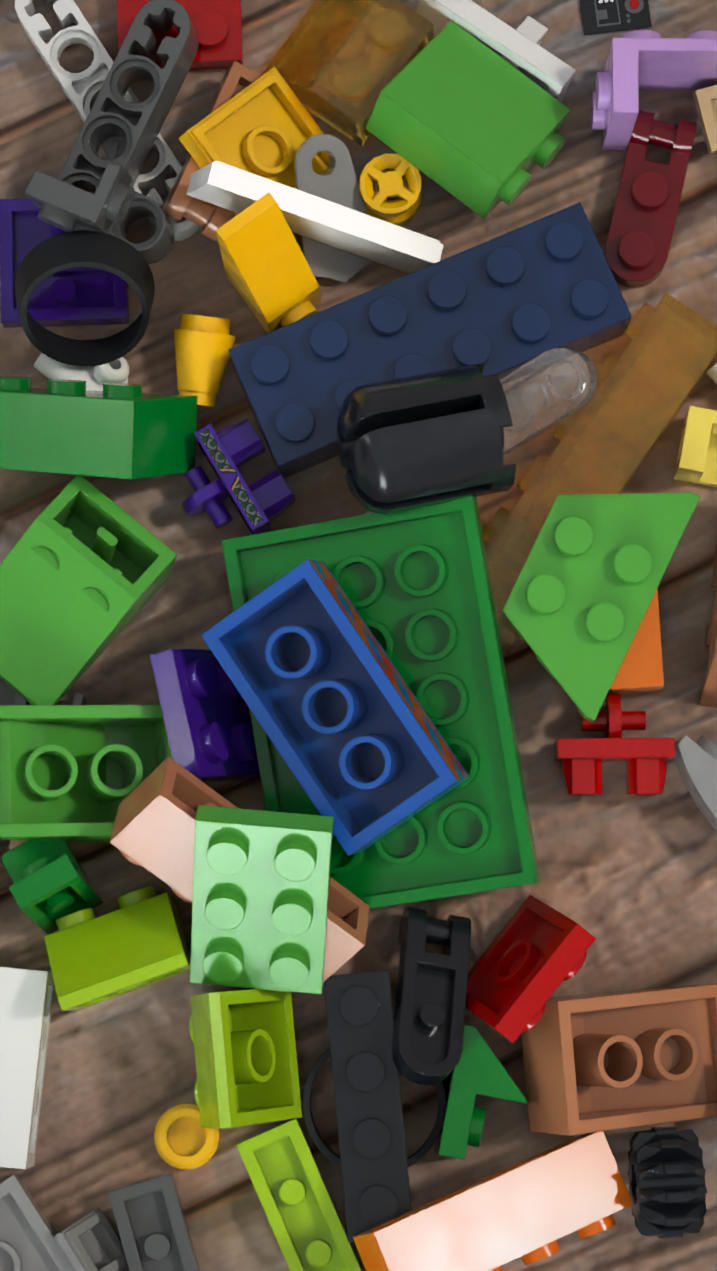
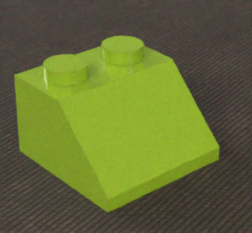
[44,886,191,1011]
[189,989,302,1129]

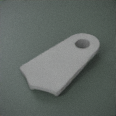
[294,134,374,282]

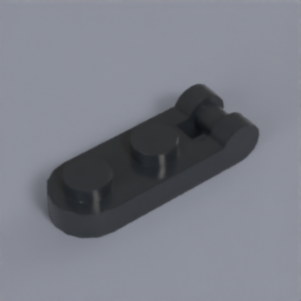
[392,906,471,1085]

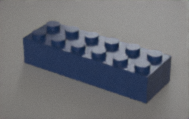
[229,202,632,478]

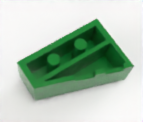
[0,376,197,479]

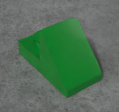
[2,840,104,934]
[438,1024,528,1160]

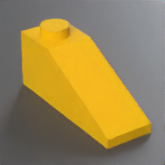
[216,192,321,333]

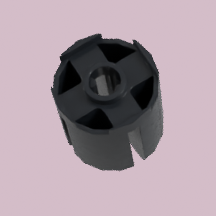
[337,363,516,515]

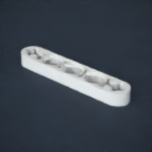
[15,0,200,241]

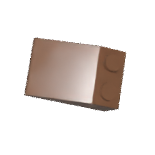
[521,983,717,1135]

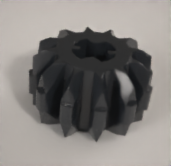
[627,1126,707,1239]

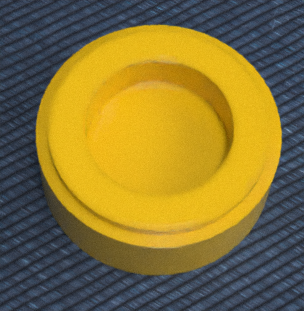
[154,1103,220,1169]

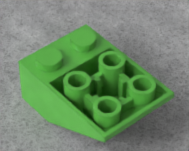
[0,475,177,705]

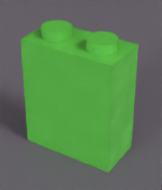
[365,20,571,219]

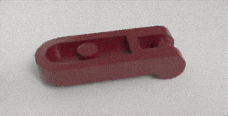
[604,110,697,288]

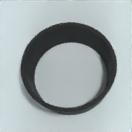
[15,230,155,366]

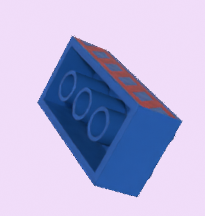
[201,559,470,856]

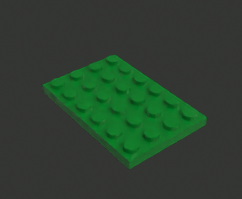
[222,495,541,909]

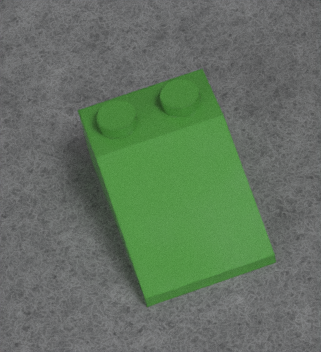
[0,705,172,843]

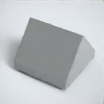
[53,1207,128,1271]

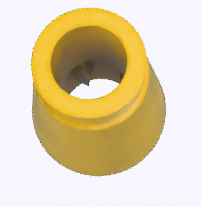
[173,314,236,407]

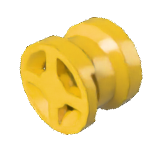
[360,153,422,226]

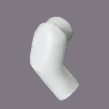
[34,353,130,391]

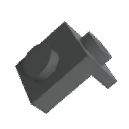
[25,160,134,234]

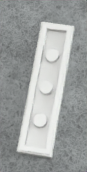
[186,160,444,274]

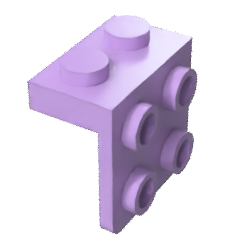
[590,30,717,150]

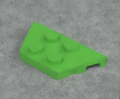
[502,492,701,723]

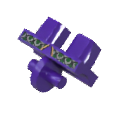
[182,419,295,535]

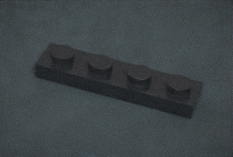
[324,970,412,1242]

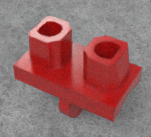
[554,693,675,796]

